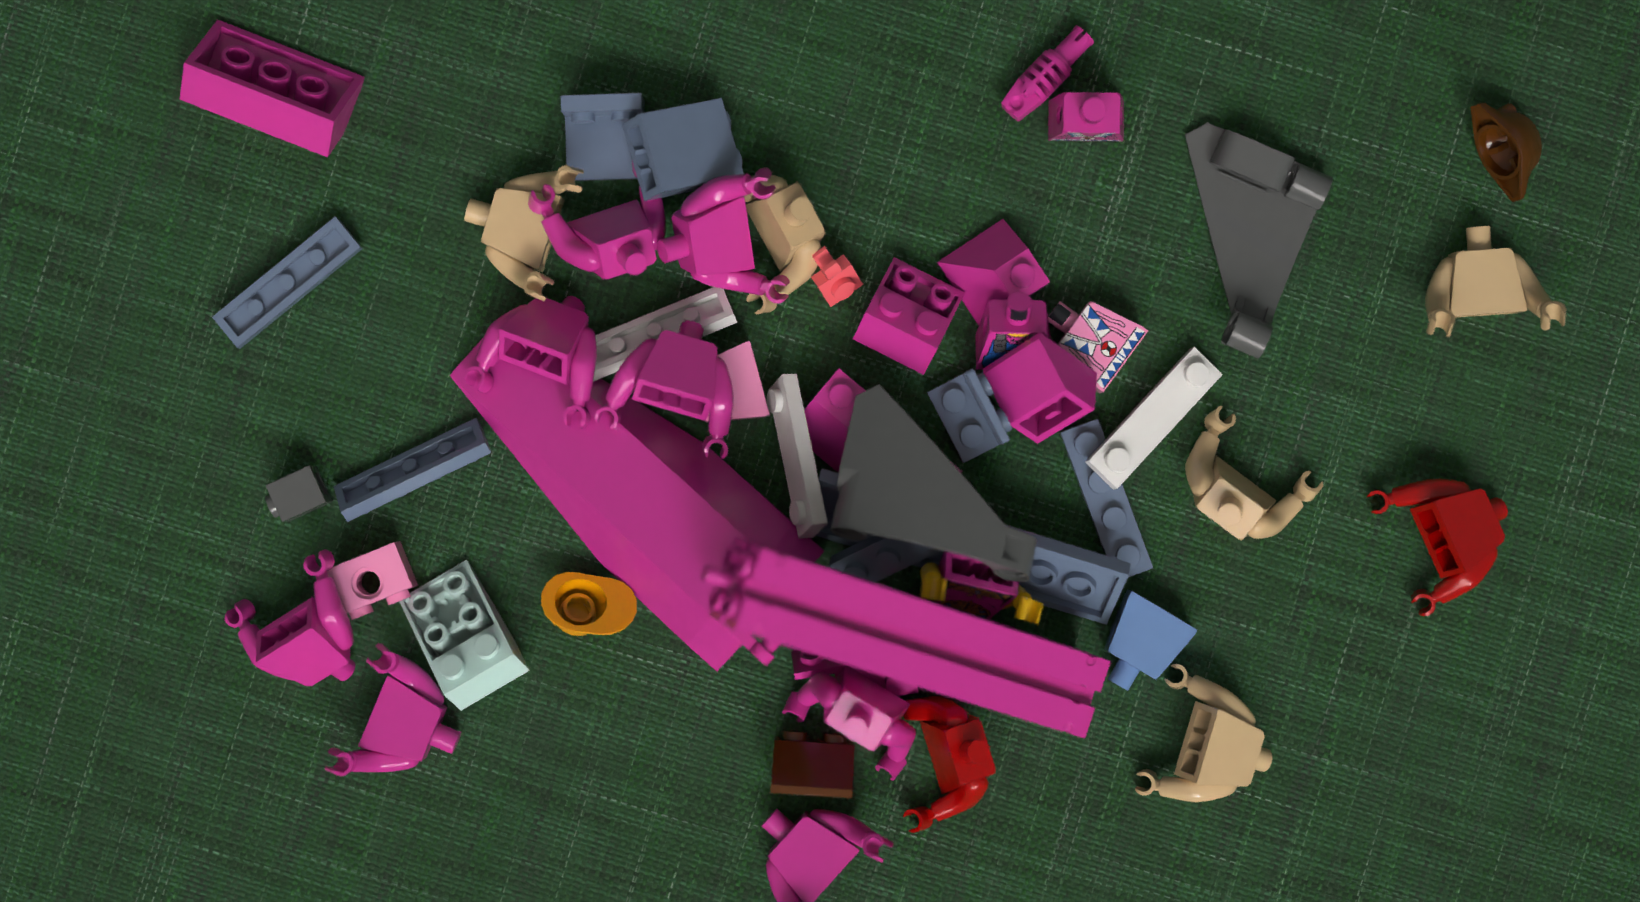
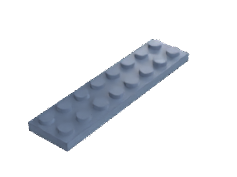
[815,469,1131,625]

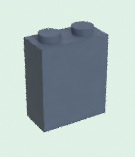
[622,98,744,201]

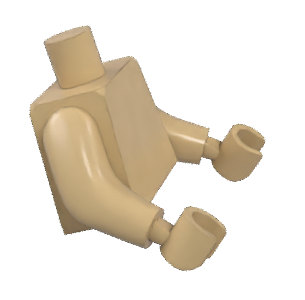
[464,165,584,301]
[745,175,825,314]
[1425,226,1566,337]
[1185,406,1323,541]
[1135,664,1272,802]

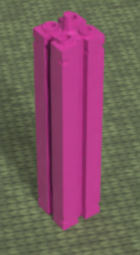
[701,537,1111,738]

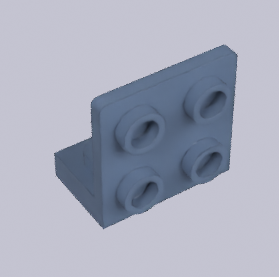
[561,93,645,181]
[927,368,1012,463]

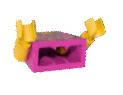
[920,551,1044,625]

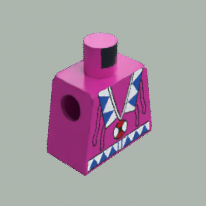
[1048,92,1124,141]

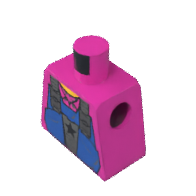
[975,292,1051,370]

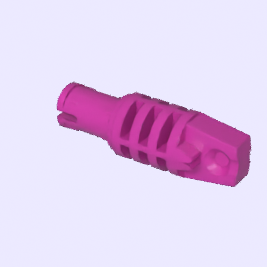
[1001,25,1094,122]

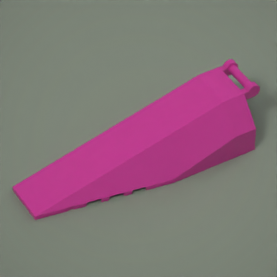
[450,337,824,671]

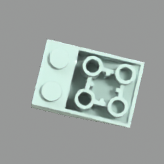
[399,560,529,711]

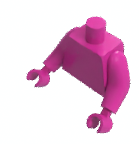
[528,161,666,279]
[657,168,790,304]
[464,296,597,429]
[594,321,734,459]
[225,549,356,686]
[325,643,461,776]
[782,664,916,781]
[761,808,893,902]

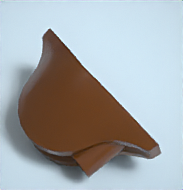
[1470,102,1542,202]

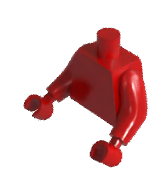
[1367,479,1508,616]
[903,696,996,833]

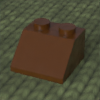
[770,730,855,798]

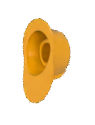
[541,572,637,636]

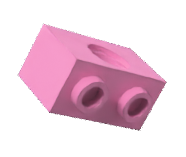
[327,541,418,620]

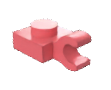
[811,246,863,307]

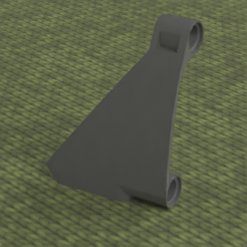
[1185,123,1333,359]
[831,385,1037,582]

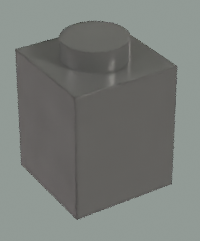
[265,465,333,522]

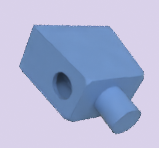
[1104,589,1197,691]

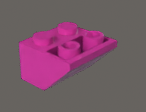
[853,257,965,375]
[983,332,1097,444]

